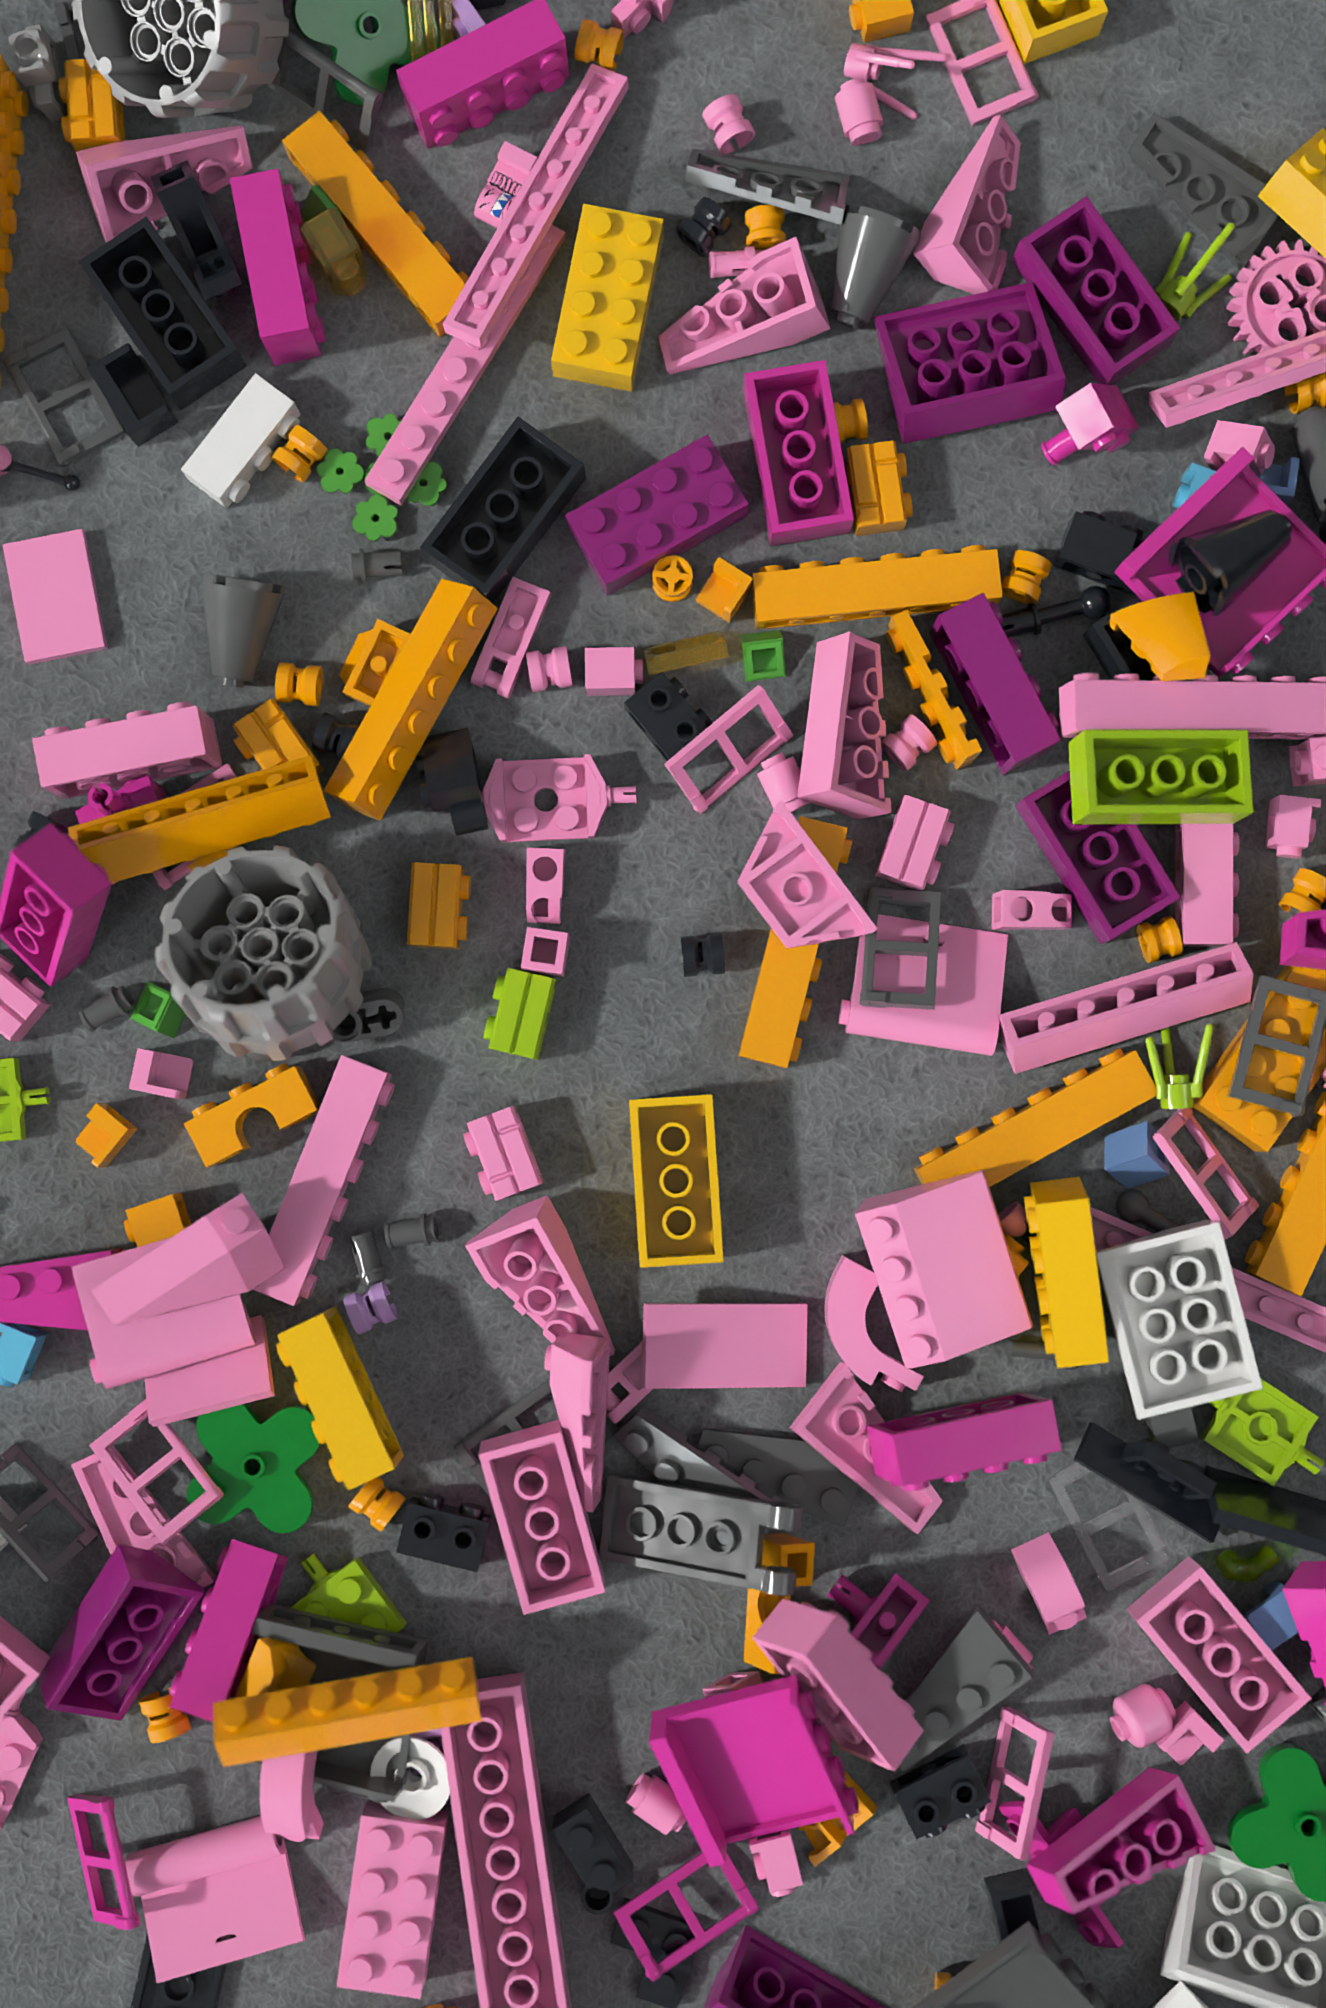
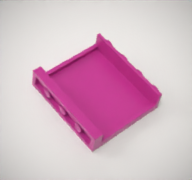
[1114,446,1326,678]
[649,1675,859,1868]

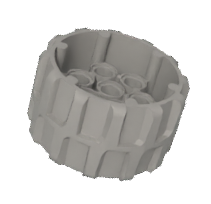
[72,0,289,118]
[155,845,372,1061]

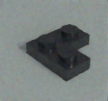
[610,1898,703,2008]

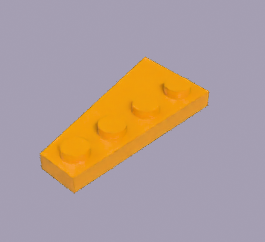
[886,610,983,770]

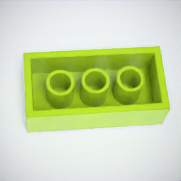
[1068,730,1253,824]

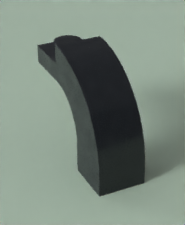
[150,161,243,300]

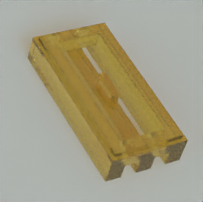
[408,0,453,62]
[642,631,729,675]

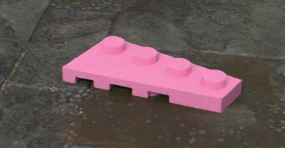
[789,1362,943,1534]

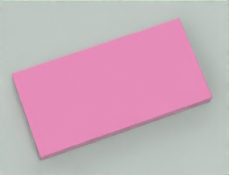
[642,1303,808,1389]

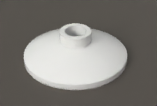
[370,1736,450,1820]

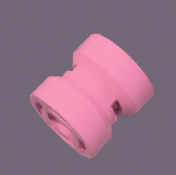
[702,94,756,154]
[526,646,573,693]
[881,714,937,772]

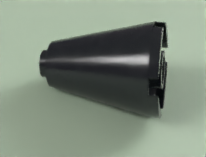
[1169,510,1292,616]

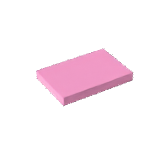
[2,529,108,665]
[144,1315,275,1427]

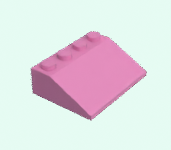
[855,1170,1033,1369]

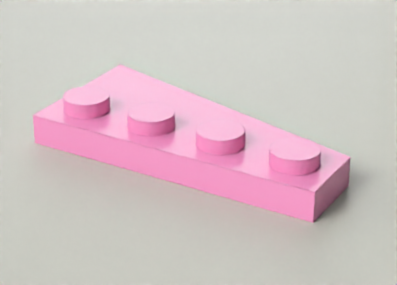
[71,1445,217,1588]

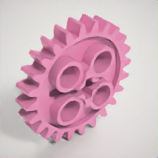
[1226,239,1326,355]

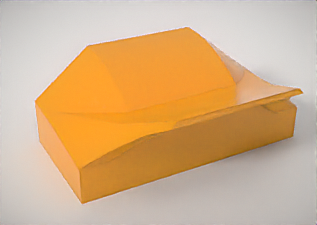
[339,619,410,707]
[234,1637,316,1699]

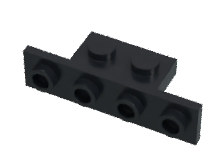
[1073,1422,1221,1543]

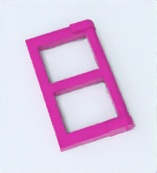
[67,1794,141,1930]
[613,1852,759,1983]

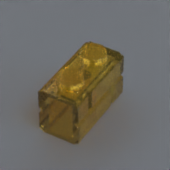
[301,208,369,296]

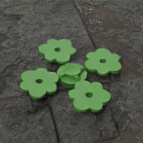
[317,413,447,542]

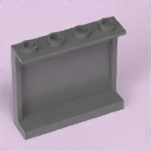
[240,1603,429,1803]
[912,1921,1116,2008]

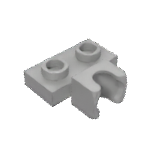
[8,24,67,122]

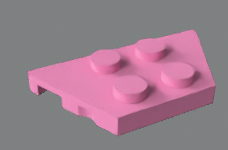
[737,800,878,949]

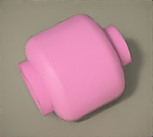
[1110,1684,1176,1748]

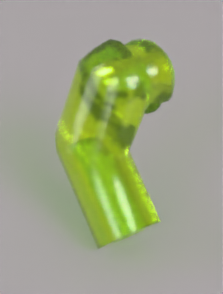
[1216,1544,1281,1582]

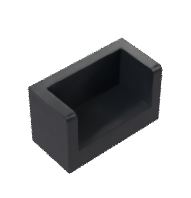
[87,343,179,447]
[984,1868,1040,1943]

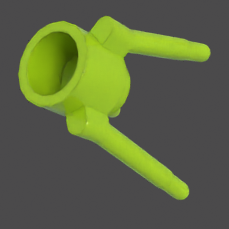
[1155,223,1235,320]
[1146,1023,1214,1109]

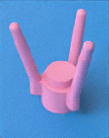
[844,43,947,120]

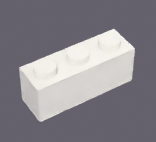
[181,373,301,509]

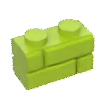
[483,968,557,1060]

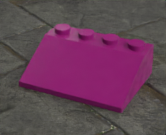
[874,282,1066,444]

